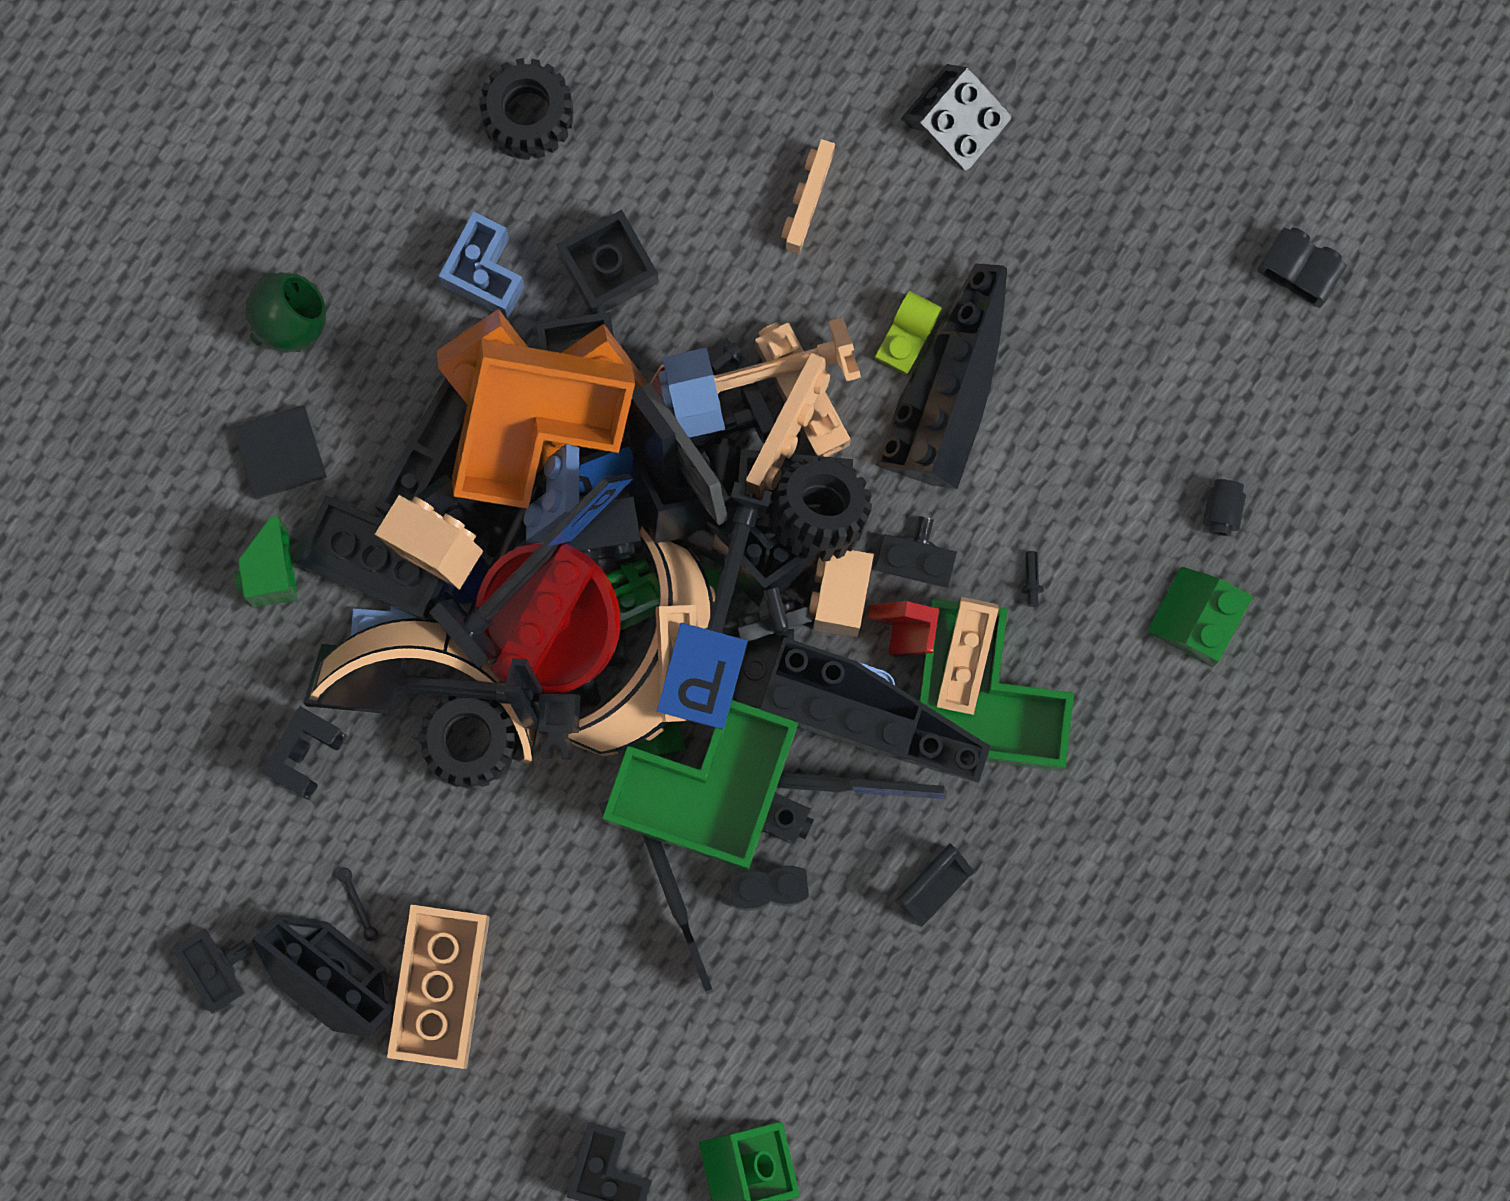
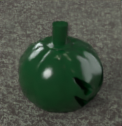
[246,272,326,353]

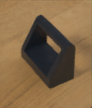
[895,843,974,927]

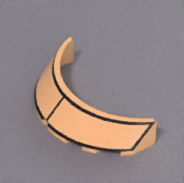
[568,526,716,756]
[309,618,537,764]

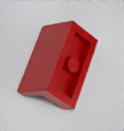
[867,601,939,656]

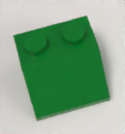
[234,516,298,608]
[1147,566,1253,667]
[699,1121,800,1201]

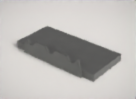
[642,383,730,525]

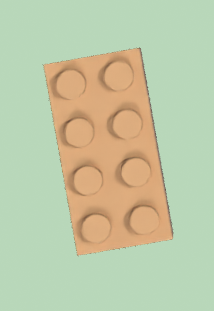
[387,905,490,1069]

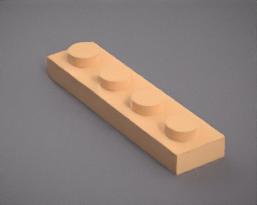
[746,353,830,500]

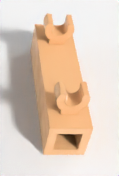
[755,322,851,457]

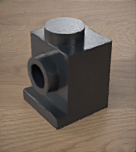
[763,792,814,845]

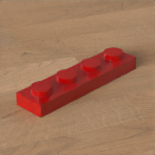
[491,544,598,681]

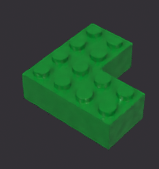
[918,599,1074,772]
[602,700,798,871]

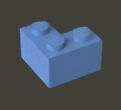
[439,211,525,319]
[658,347,725,438]

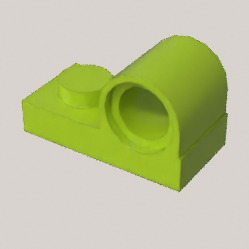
[875,290,942,376]

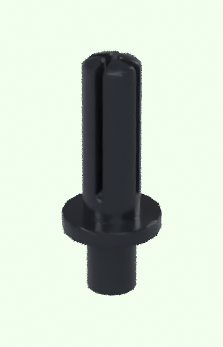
[1021,551,1044,607]

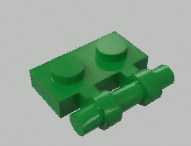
[606,558,660,631]

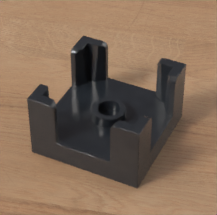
[723,627,794,708]
[261,706,348,801]

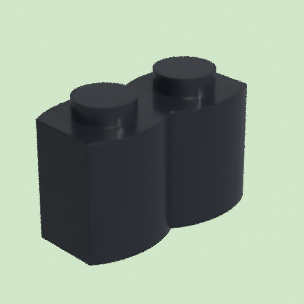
[1257,227,1347,308]
[730,866,809,911]

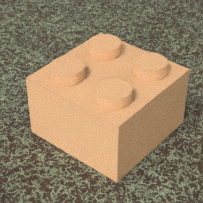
[375,495,483,590]
[809,550,874,638]

